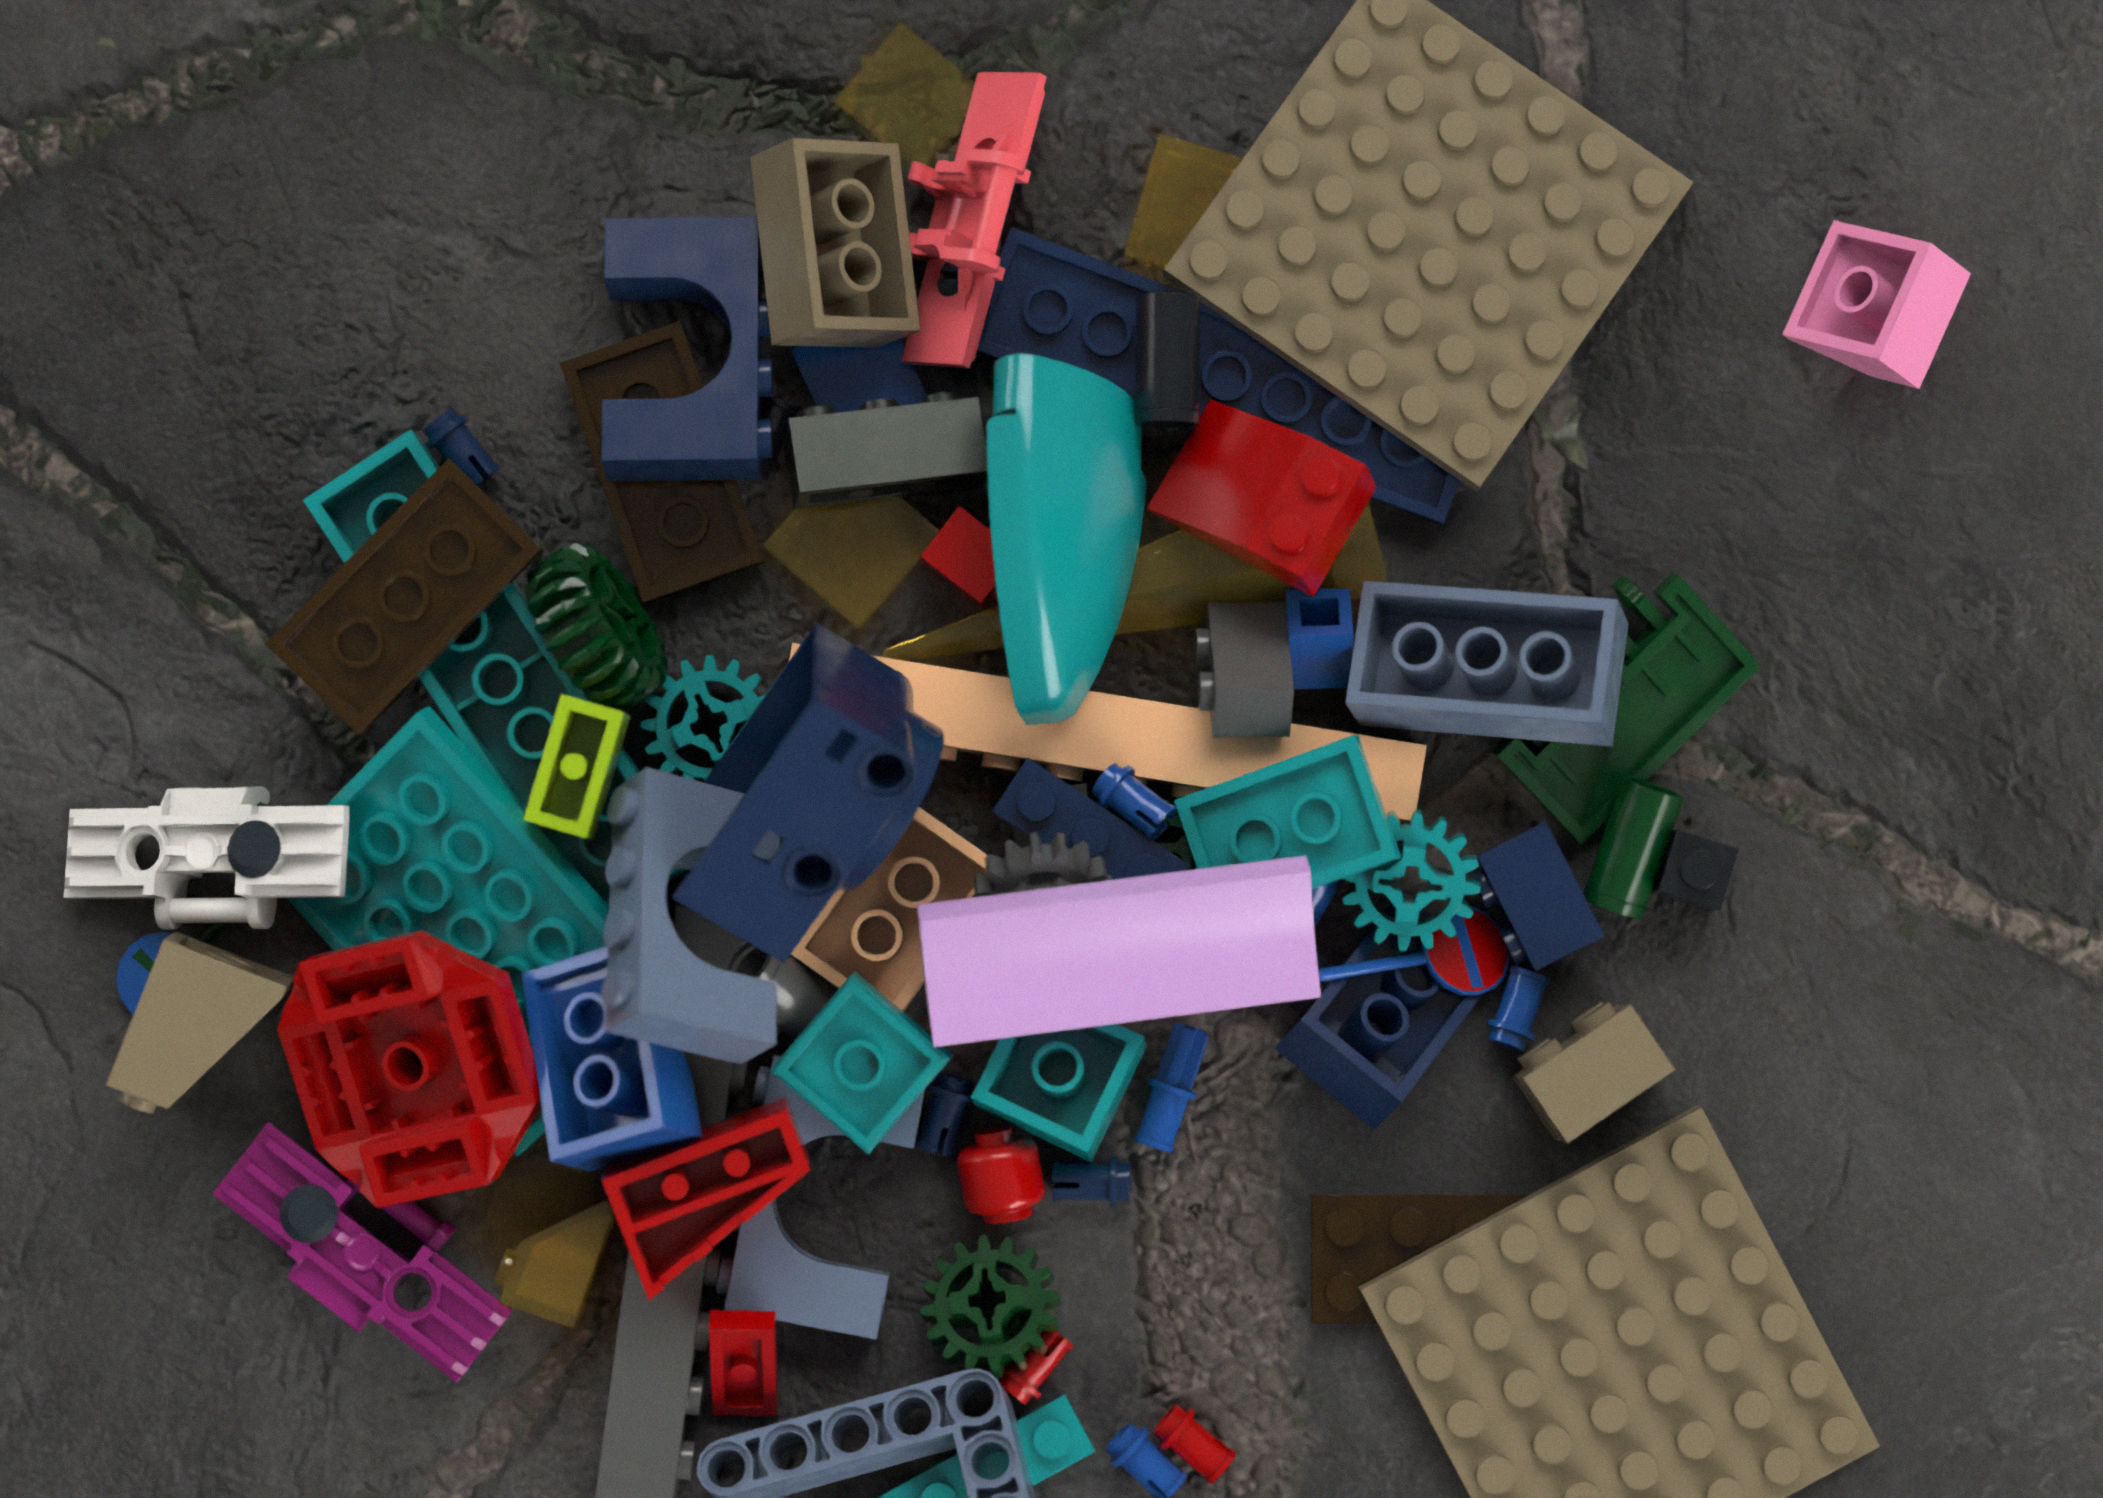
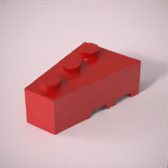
[602,1097,810,1301]

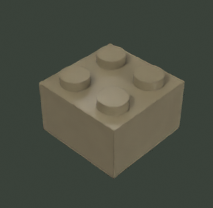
[1511,1001,1675,1143]

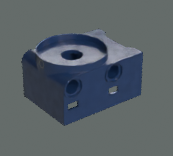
[672,623,944,963]

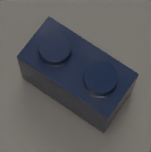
[1469,821,1604,971]

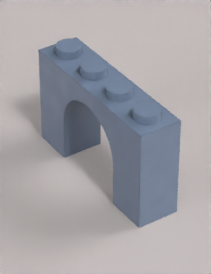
[601,767,780,1065]
[716,1055,926,1340]

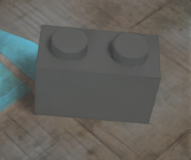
[1194,602,1294,737]

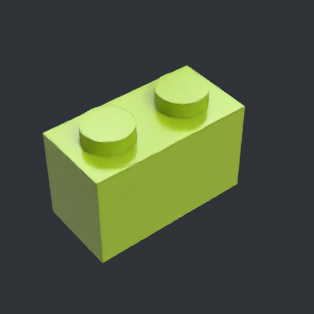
[523,694,631,841]

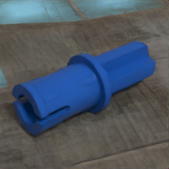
[1134,1023,1209,1153]

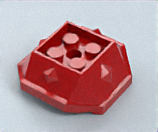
[277,930,541,1208]

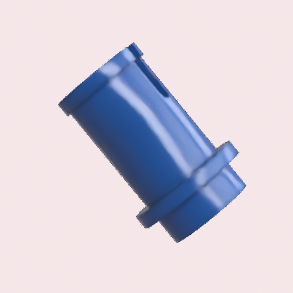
[1092,763,1177,841]
[1486,966,1550,1052]
[1104,1422,1187,1498]

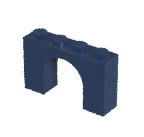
[601,217,773,481]

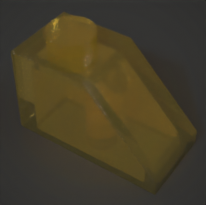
[495,1199,616,1328]

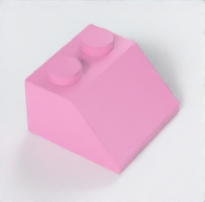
[1782,220,1971,389]

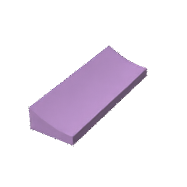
[917,856,1321,1047]

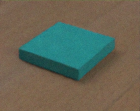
[770,971,953,1155]

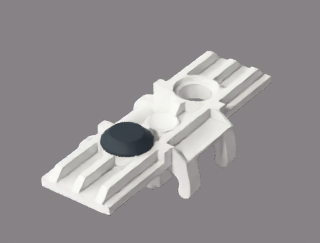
[64,786,349,930]

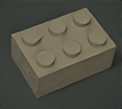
[750,138,920,348]

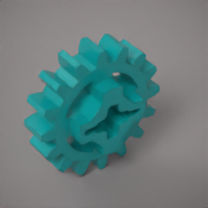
[641,655,772,781]
[1342,809,1481,951]

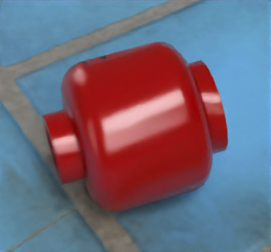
[957,1125,1045,1224]

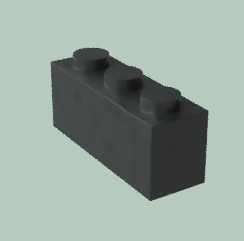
[783,392,988,509]

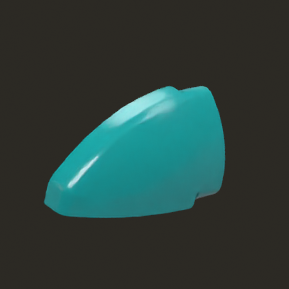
[987,354,1147,725]

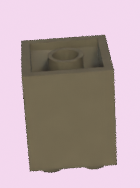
[106,931,294,1113]

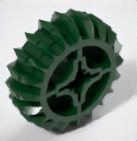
[525,543,668,711]

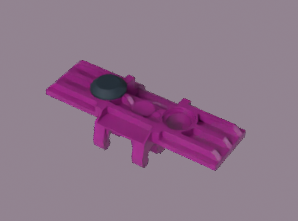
[213,1122,513,1383]

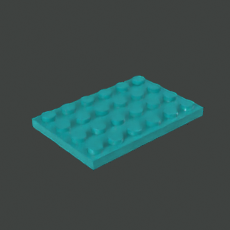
[287,706,609,1157]

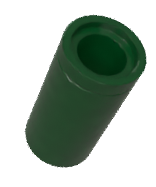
[1583,776,1685,919]

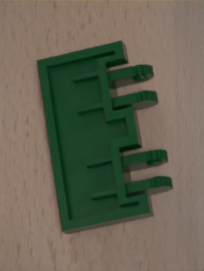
[1491,573,1762,845]

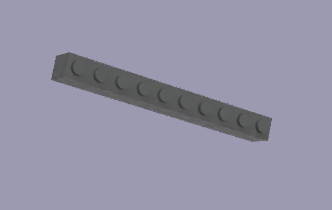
[595,906,748,1498]

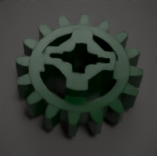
[920,1235,1062,1378]

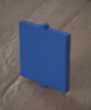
[790,339,927,413]

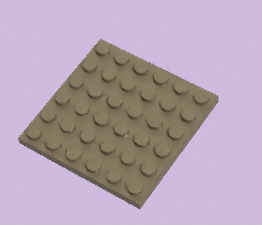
[1162,0,1693,492]
[1358,1105,1880,1498]

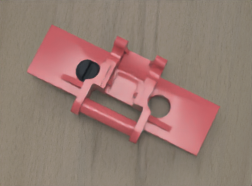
[901,72,1047,369]

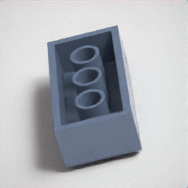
[1345,580,1628,746]

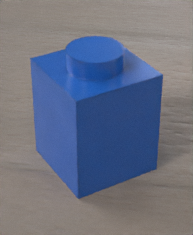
[1285,588,1354,689]

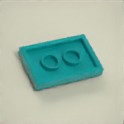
[1174,735,1402,890]

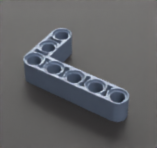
[697,1369,1036,1498]

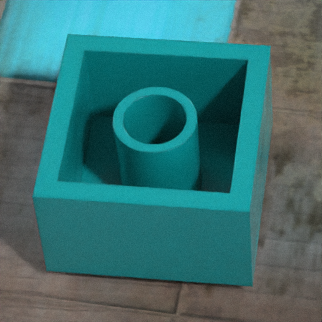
[971,1024,1147,1163]

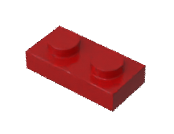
[709,1309,779,1416]

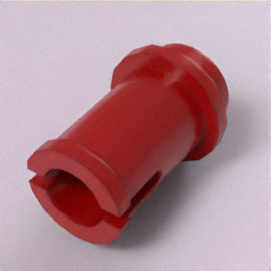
[997,1330,1074,1405]
[1152,1404,1237,1484]

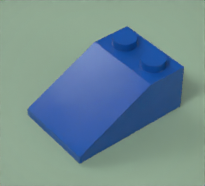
[521,946,702,1172]

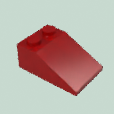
[1147,399,1377,597]

